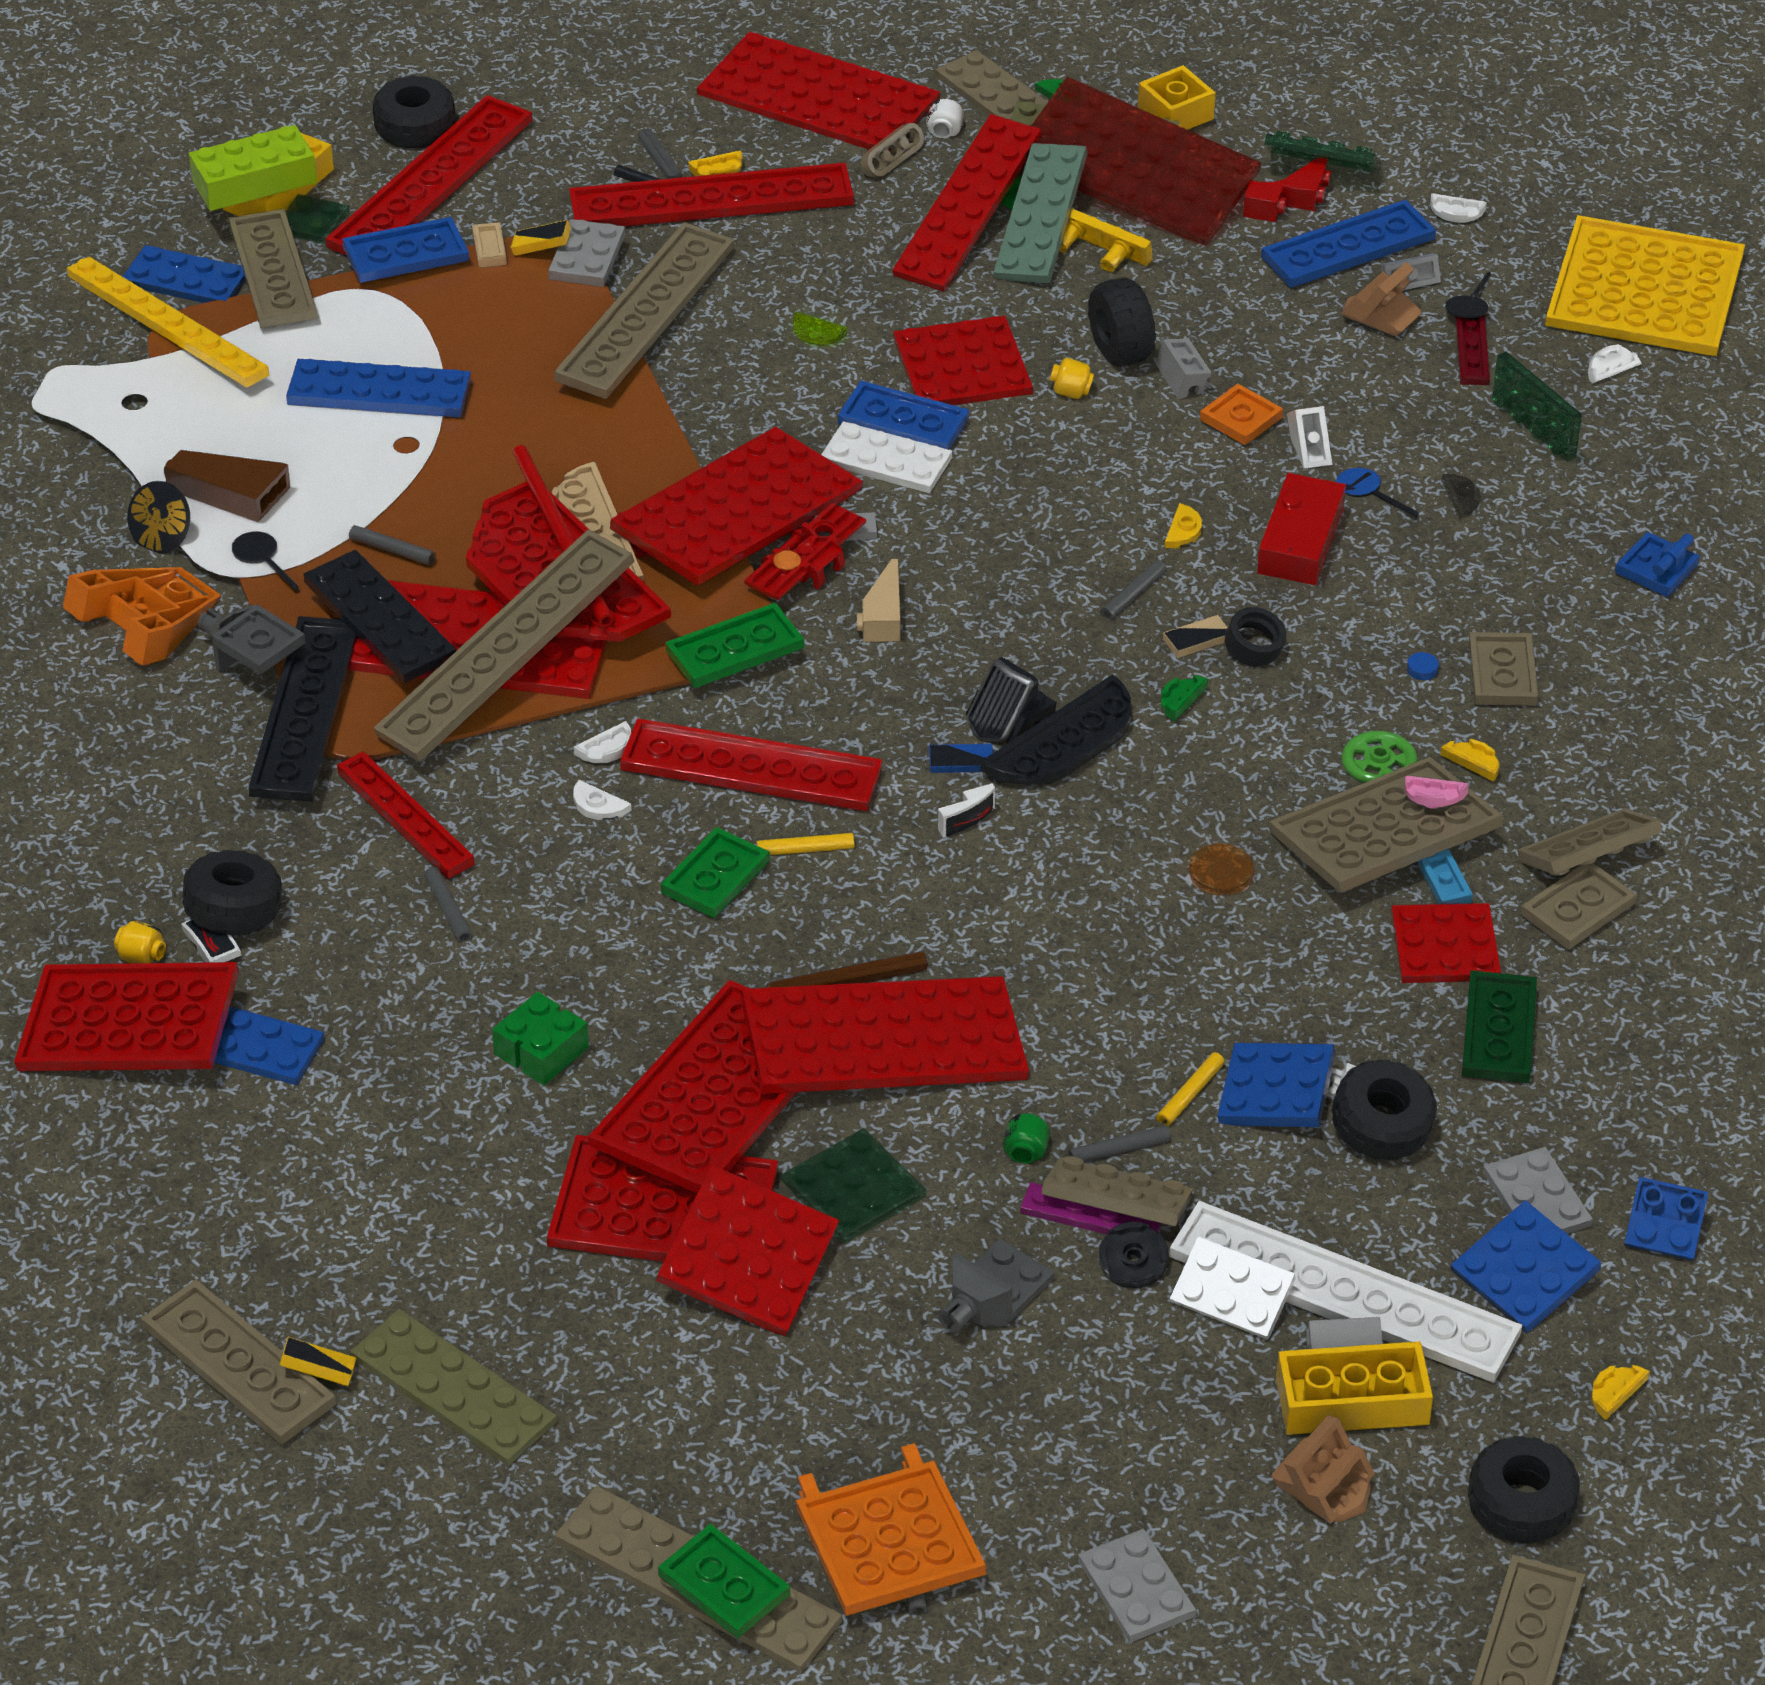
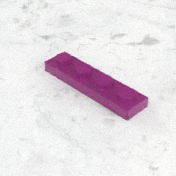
[1020,1182,1162,1235]

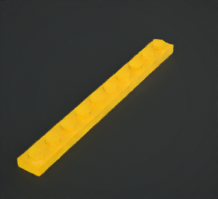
[67,257,270,388]

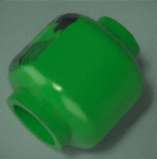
[1002,1113,1050,1164]

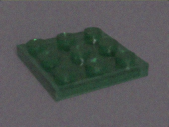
[781,1128,926,1244]

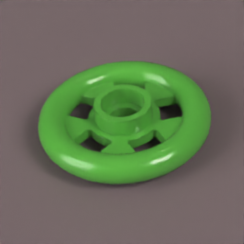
[1342,731,1418,783]

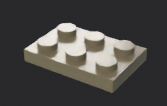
[1468,632,1538,706]
[1520,863,1637,950]

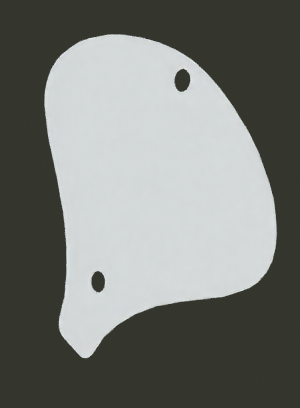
[32,289,443,578]

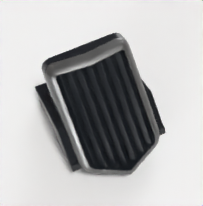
[966,657,1057,742]

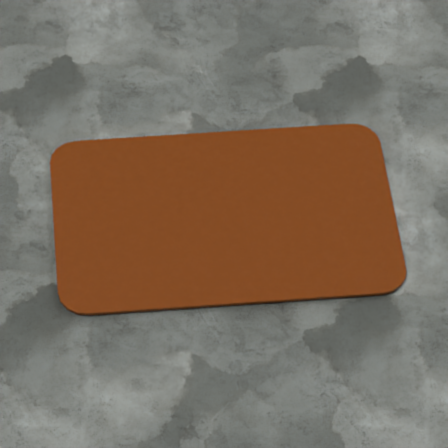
[147,236,771,760]

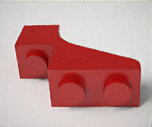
[1243,158,1332,222]

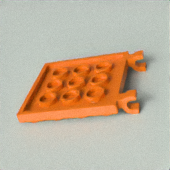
[796,1443,986,1616]

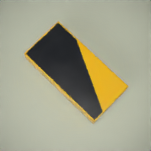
[511,220,571,256]
[279,1337,356,1386]

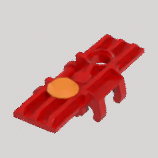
[744,503,866,600]

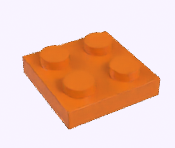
[1200,383,1283,446]

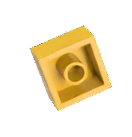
[1137,65,1215,134]

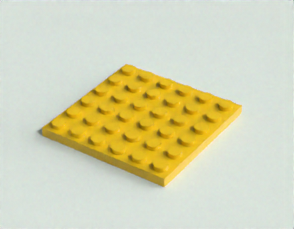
[1545,215,1745,357]

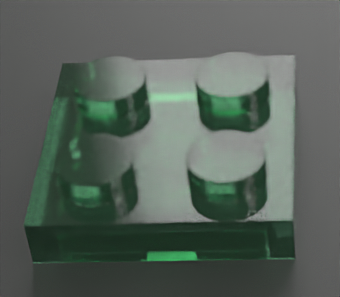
[285,194,350,245]

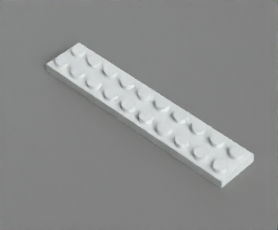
[1169,1201,1522,1383]

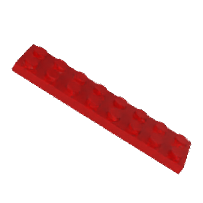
[892,114,1041,292]
[620,718,882,811]

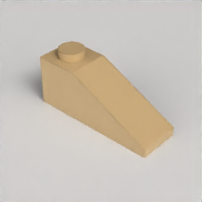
[857,559,900,642]

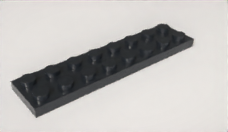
[248,616,357,802]

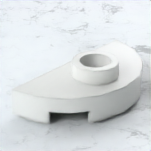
[1430,194,1486,223]
[1588,344,1642,383]
[574,721,631,763]
[573,780,632,820]

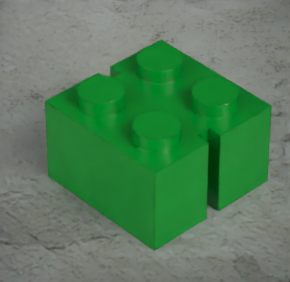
[492,991,589,1086]

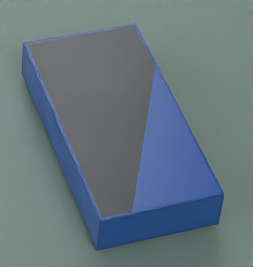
[929,744,993,773]

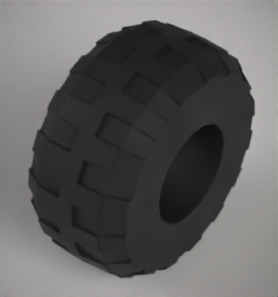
[373,75,455,148]
[1088,277,1156,367]
[182,850,282,936]
[1332,1060,1437,1160]
[1468,1436,1580,1543]

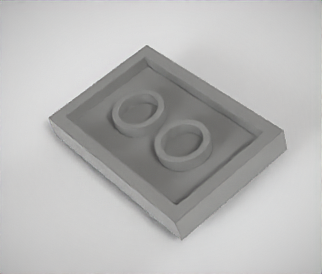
[548,219,625,287]
[1483,1147,1593,1234]
[1078,1528,1196,1643]

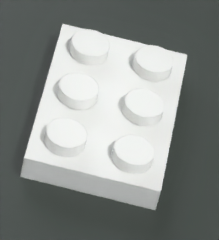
[1170,1237,1296,1340]

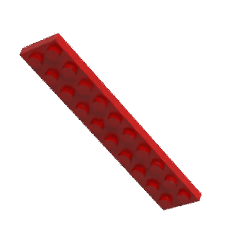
[325,95,533,256]
[569,162,854,226]

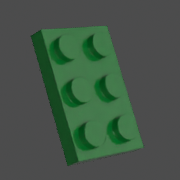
[661,827,770,919]
[658,1523,790,1639]

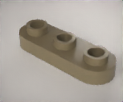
[861,123,924,178]

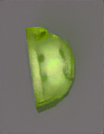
[793,311,847,345]

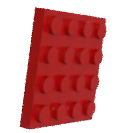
[893,315,1033,405]
[656,1165,839,1336]

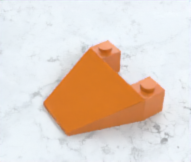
[63,567,221,666]

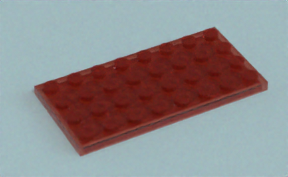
[1024,76,1261,246]

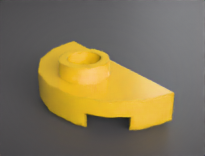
[688,151,743,176]
[1165,503,1202,549]
[1440,739,1499,782]
[1592,1365,1650,1420]

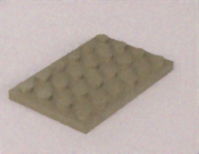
[1269,757,1503,893]

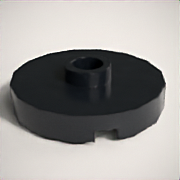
[1099,1222,1168,1288]

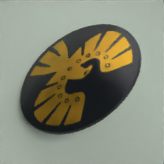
[127,481,190,554]

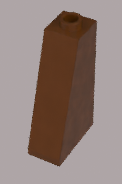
[164,450,291,522]

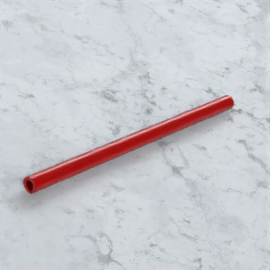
[513,445,614,627]

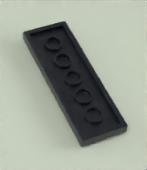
[303,549,456,684]

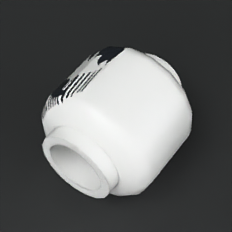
[926,99,964,138]

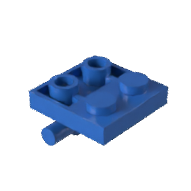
[1615,532,1700,597]
[1624,1177,1708,1261]

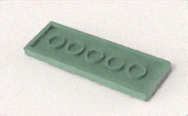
[993,143,1088,283]

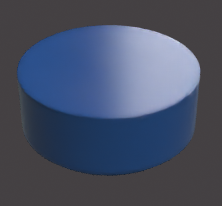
[1407,652,1439,680]

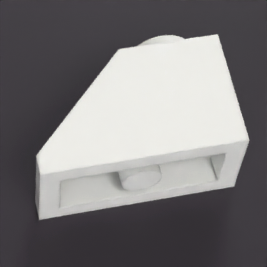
[1287,406,1332,469]

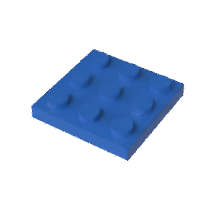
[1217,1043,1335,1127]
[1451,1200,1601,1333]

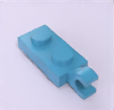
[1418,849,1473,904]

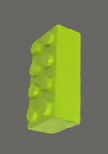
[189,125,317,211]

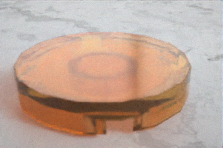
[1189,843,1253,896]

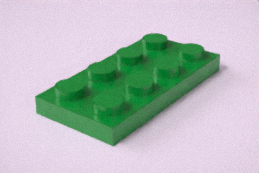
[665,602,805,688]

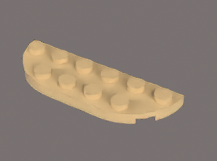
[552,462,644,582]

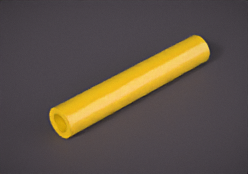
[756,833,854,855]
[1156,1052,1225,1127]

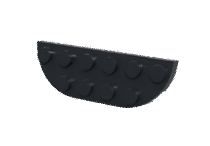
[980,674,1132,785]

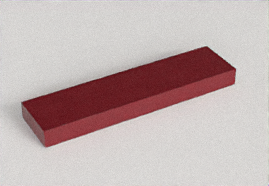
[1455,315,1490,385]

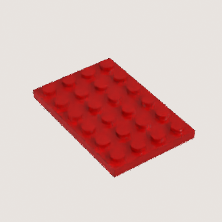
[14,962,239,1071]
[546,1134,779,1262]

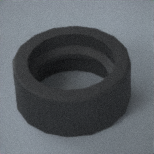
[1224,607,1287,667]

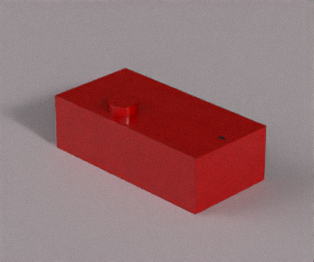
[1257,473,1346,586]

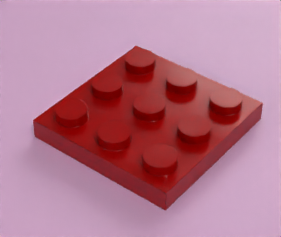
[1391,903,1501,983]

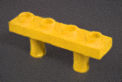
[1059,208,1152,273]

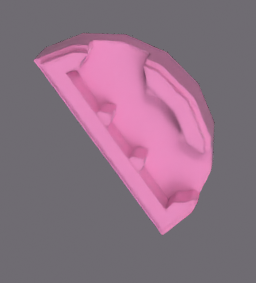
[1405,776,1468,809]

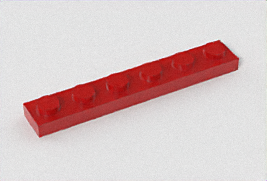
[337,751,475,879]

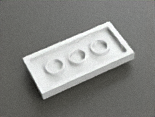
[821,421,952,493]

